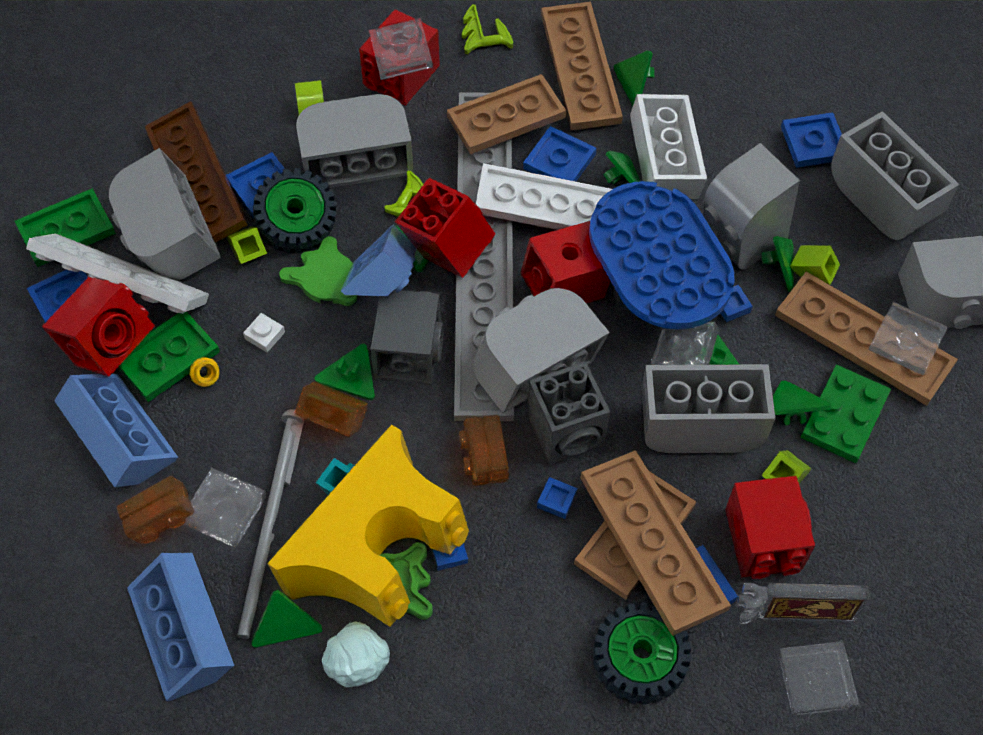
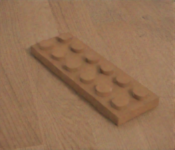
[541,2,623,130]
[775,272,958,406]
[580,450,731,636]

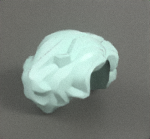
[322,621,390,687]

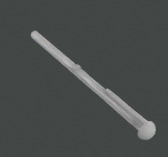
[237,409,304,639]

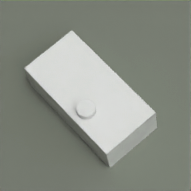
[630,94,707,199]

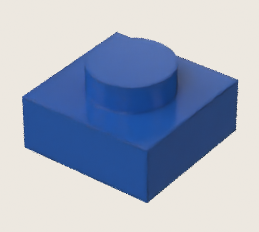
[720,284,753,322]
[537,477,578,519]
[432,543,468,571]

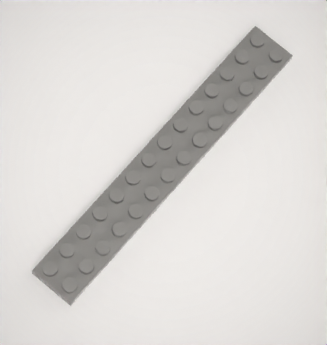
[454,92,514,421]

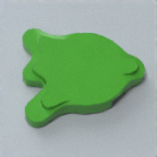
[279,237,357,306]
[380,542,433,620]

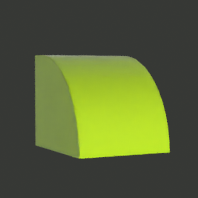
[295,80,324,115]
[227,226,267,264]
[791,245,840,285]
[762,450,811,484]

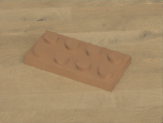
[447,74,566,154]
[574,471,696,600]

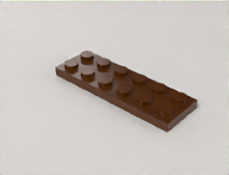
[144,101,248,243]

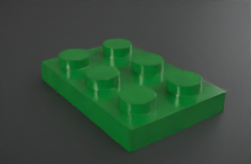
[15,188,116,267]
[118,312,220,402]
[801,364,891,463]

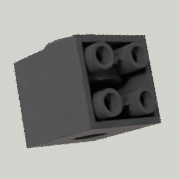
[370,290,444,384]
[527,362,610,465]

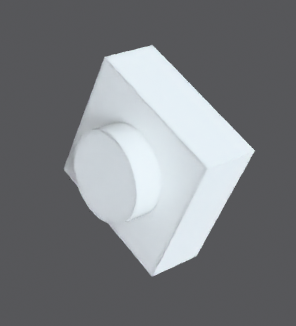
[243,313,285,352]

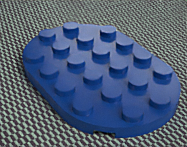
[589,181,734,329]

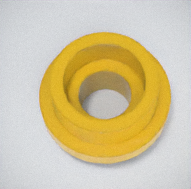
[190,357,219,387]

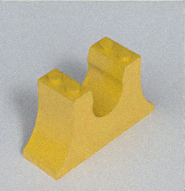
[267,425,469,627]

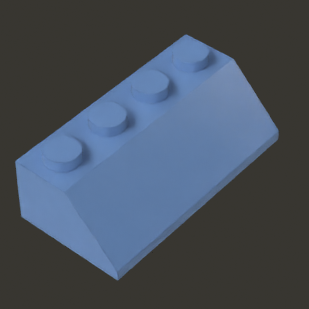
[341,224,416,296]
[54,374,178,487]
[127,553,234,701]

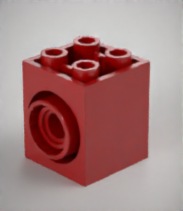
[359,9,440,106]
[395,178,496,278]
[521,221,611,303]
[42,277,155,377]
[725,476,815,579]

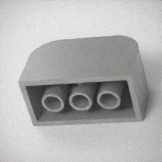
[296,94,414,188]
[831,111,959,240]
[703,143,800,269]
[109,148,221,281]
[898,236,983,329]
[473,288,609,413]
[641,364,775,453]

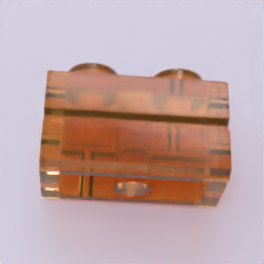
[295,381,368,437]
[459,414,509,486]
[117,475,195,544]

